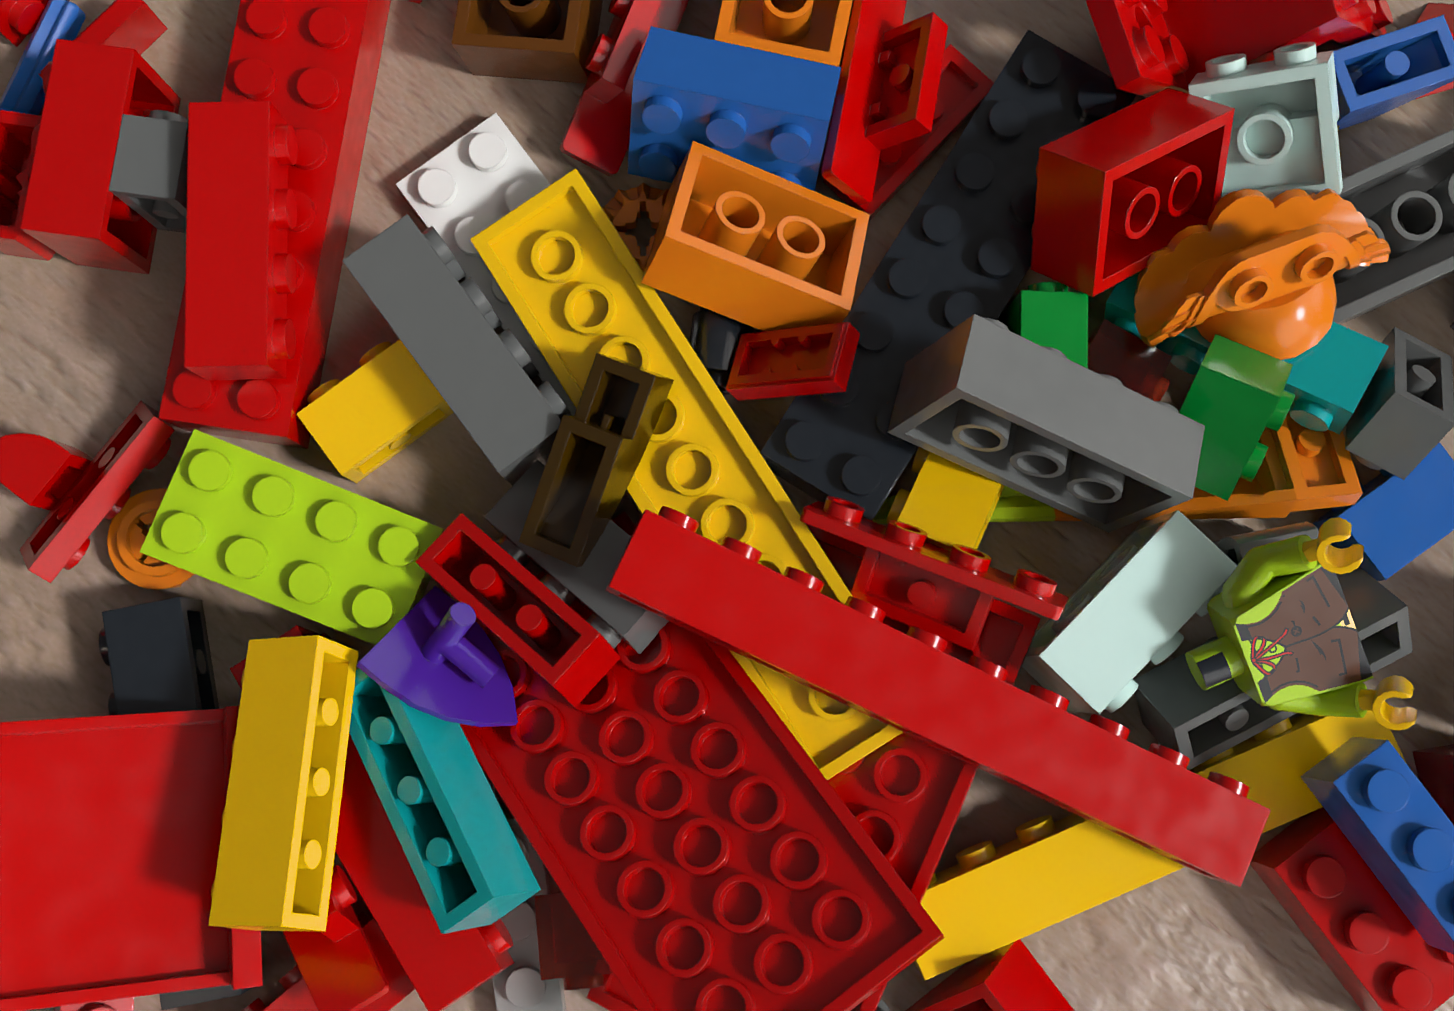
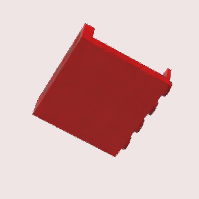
[0,705,263,1011]

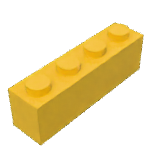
[208,635,359,932]

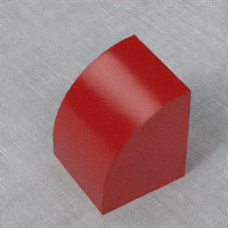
[0,433,93,510]

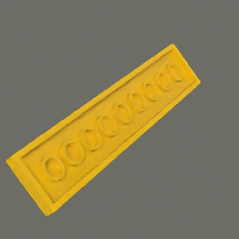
[470,168,903,780]

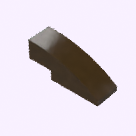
[519,353,674,567]

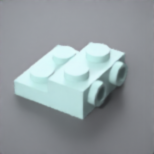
[1188,42,1343,200]

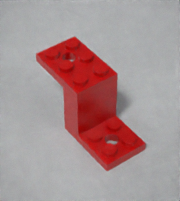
[1085,0,1393,97]

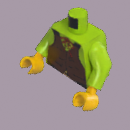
[1185,517,1417,731]

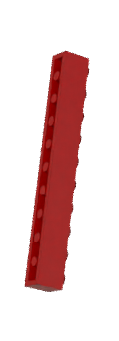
[605,506,1271,887]

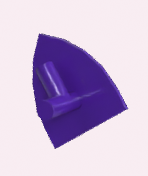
[356,585,518,727]

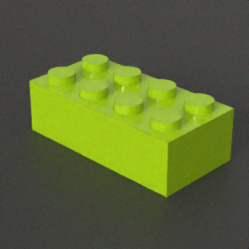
[140,429,445,645]

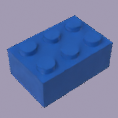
[627,26,842,191]

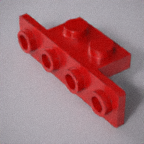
[560,0,689,176]
[822,0,948,205]
[799,496,1068,651]
[283,865,389,1011]

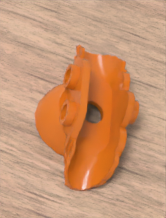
[1134,188,1391,360]

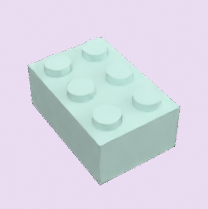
[1022,510,1237,714]

